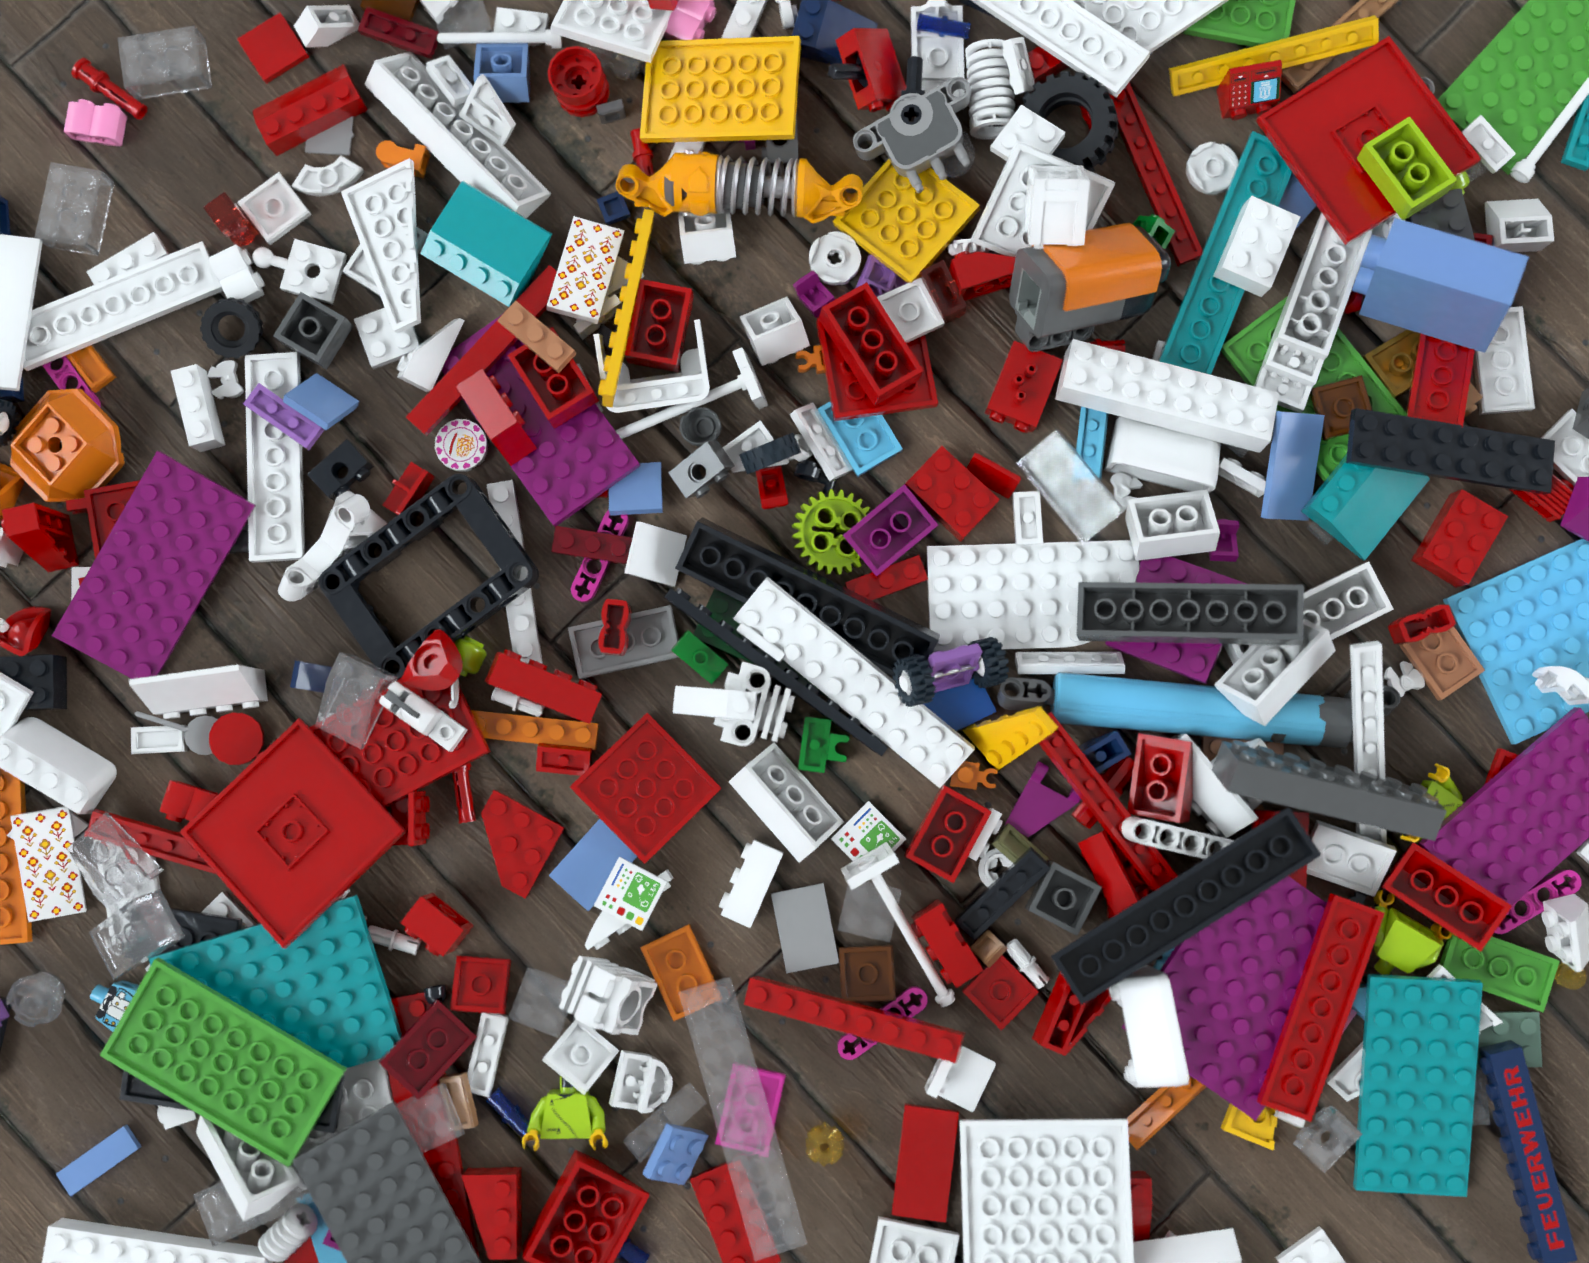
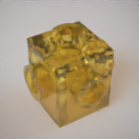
[805,1121,844,1167]

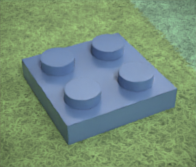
[642,1123,708,1185]

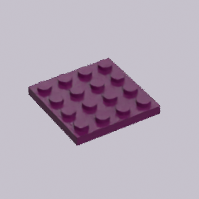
[1105,557,1247,684]

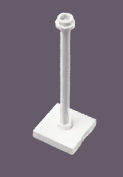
[615,347,768,439]
[841,842,955,1007]

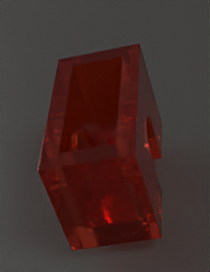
[203,192,259,247]
[920,260,967,324]

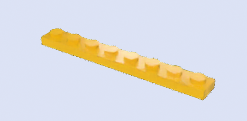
[1169,15,1379,97]
[598,209,654,408]

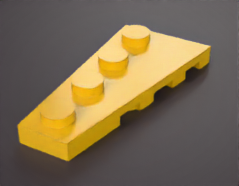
[963,706,1058,770]
[1221,1103,1278,1151]

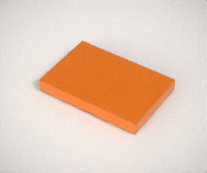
[640,924,723,1021]

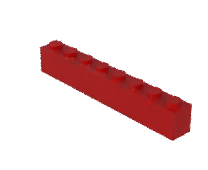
[744,976,965,1063]

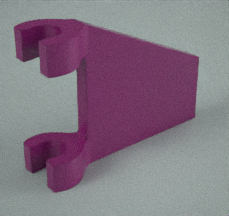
[1005,761,1081,837]

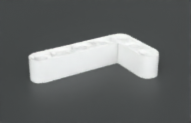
[1122,817,1234,859]

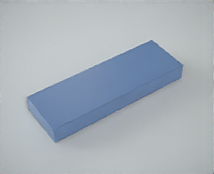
[56,1125,142,1197]

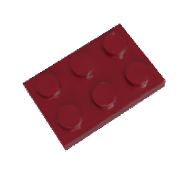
[378,1000,477,1100]

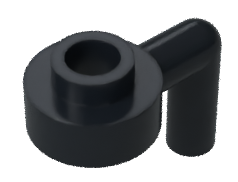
[794,460,836,497]

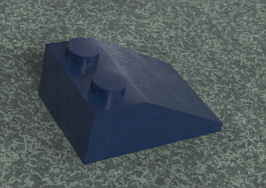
[792,0,878,65]

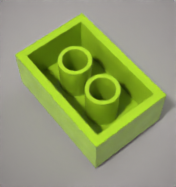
[1357,117,1457,220]

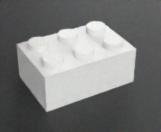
[1213,196,1300,297]
[1125,490,1220,561]

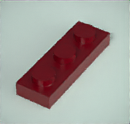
[358,7,439,59]
[551,526,633,564]

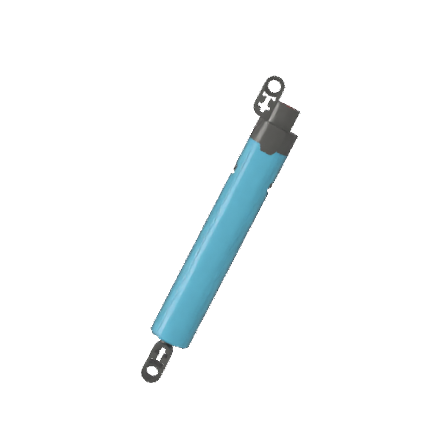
[997,672,1401,749]

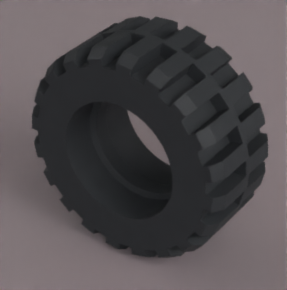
[1018,71,1118,172]

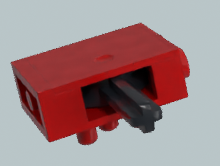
[827,28,906,113]

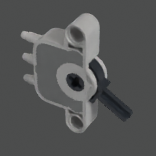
[853,56,971,193]

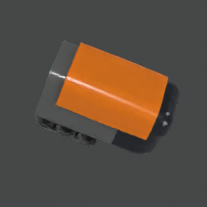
[1009,223,1171,352]

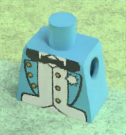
[90,980,139,1032]

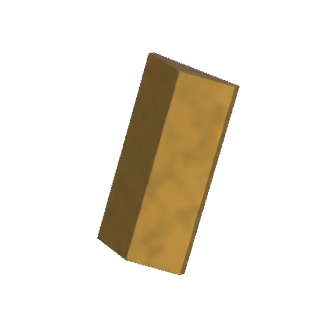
[1363,329,1420,398]

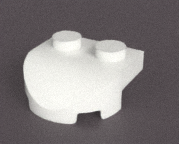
[1532,666,1589,705]
[609,1050,673,1113]

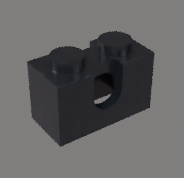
[307,439,374,501]

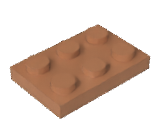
[1399,605,1485,701]

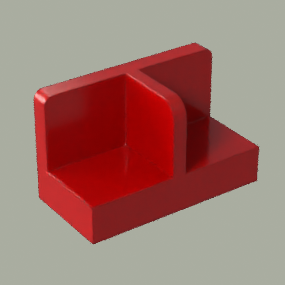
[382,462,435,515]

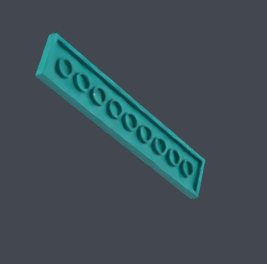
[1158,131,1292,375]

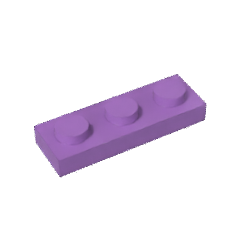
[243,383,324,450]

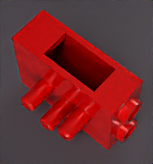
[985,341,1063,433]

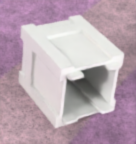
[1024,165,1090,249]

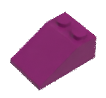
[843,484,938,576]

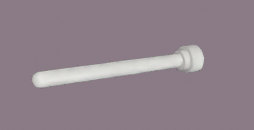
[437,27,562,48]
[1510,77,1589,183]

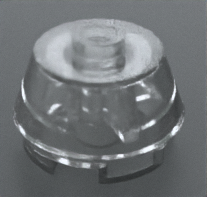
[6,972,65,1027]

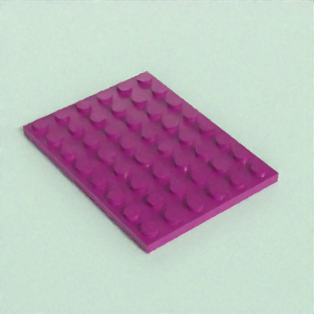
[1122,876,1377,1121]

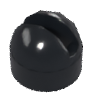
[424,985,446,1005]

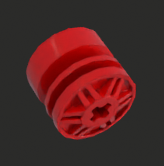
[548,46,610,117]

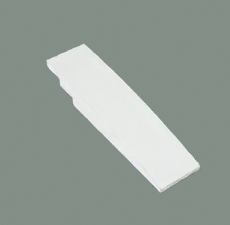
[1254,212,1373,413]

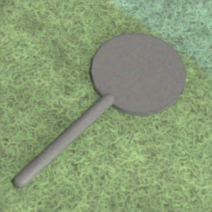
[135,711,218,755]

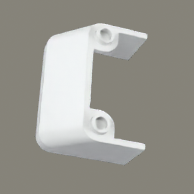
[593,319,710,413]
[1109,965,1189,1088]

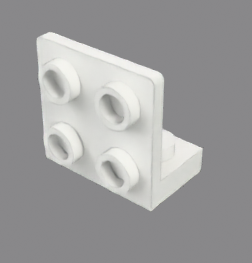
[924,1046,996,1112]

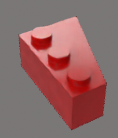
[910,899,984,988]

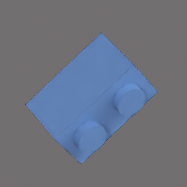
[473,43,530,103]

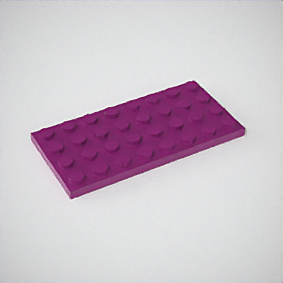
[441,314,640,527]
[52,451,256,679]
[1418,707,1589,905]

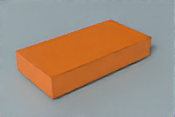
[66,345,117,393]

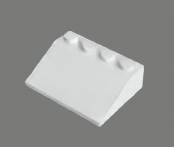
[129,665,268,719]

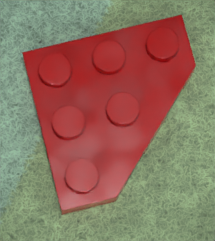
[481,790,565,899]

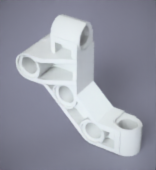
[278,490,387,601]

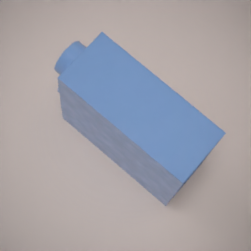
[1352,218,1529,353]

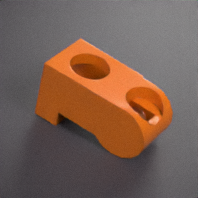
[376,140,431,179]

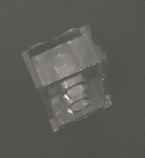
[117,25,212,99]
[34,162,114,256]

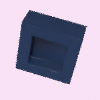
[597,191,631,226]

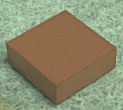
[970,929,1008,968]

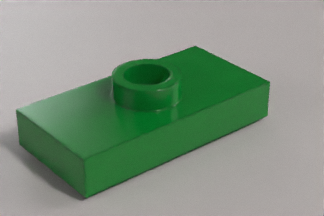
[671,630,729,685]

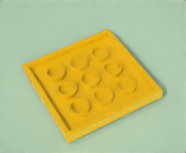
[833,159,980,283]

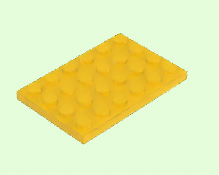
[640,36,801,143]

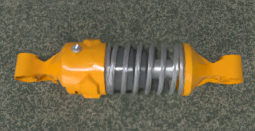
[615,150,863,224]

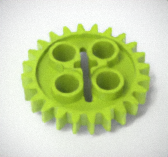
[792,489,870,575]

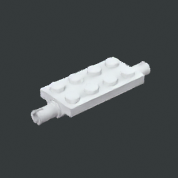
[910,0,965,97]

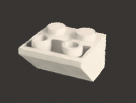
[1484,199,1554,252]
[1542,894,1589,972]

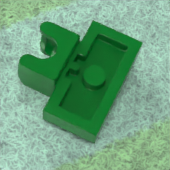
[798,717,849,773]

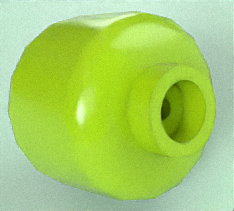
[454,636,487,677]

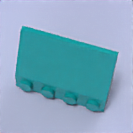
[420,181,552,307]
[1301,454,1430,561]

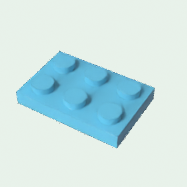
[817,401,903,477]

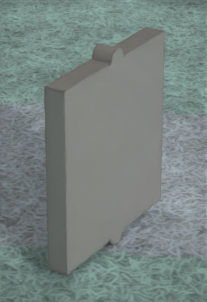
[305,116,355,156]

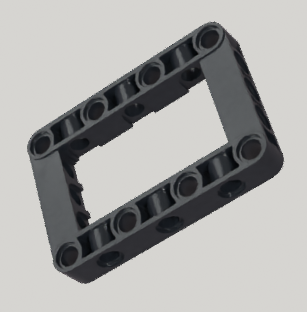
[319,474,539,681]

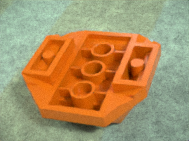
[10,389,125,502]

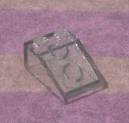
[315,652,398,750]
[67,812,164,914]
[89,889,185,980]

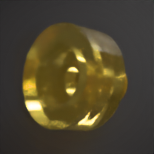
[1555,962,1587,990]

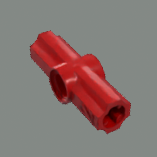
[1071,756,1134,829]

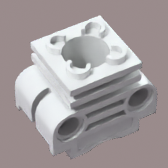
[714,662,795,747]
[559,956,658,1035]

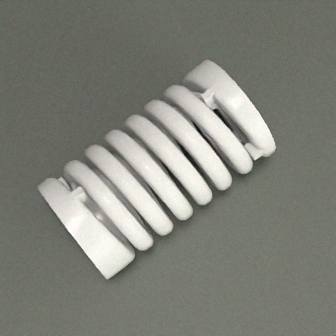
[965,39,1016,139]

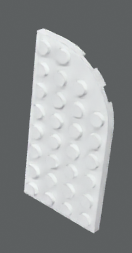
[926,540,1139,652]

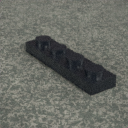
[955,847,1051,940]

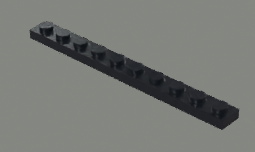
[664,588,888,756]

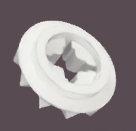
[948,239,990,255]
[978,848,1013,887]

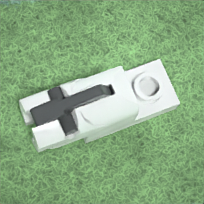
[380,681,468,752]

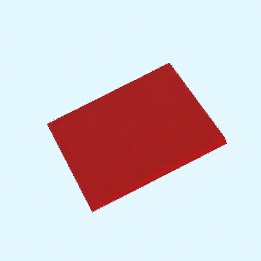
[1256,36,1481,246]
[179,718,407,949]

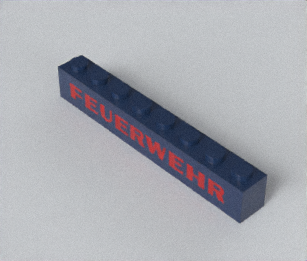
[1479,1040,1578,1263]

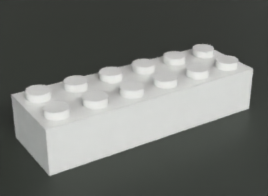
[1223,562,1394,665]

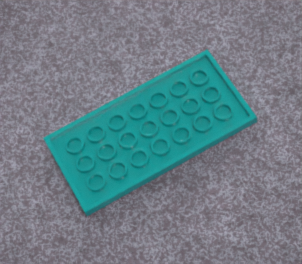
[1353,974,1483,1197]

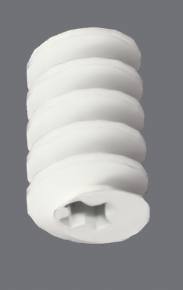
[258,1203,318,1262]

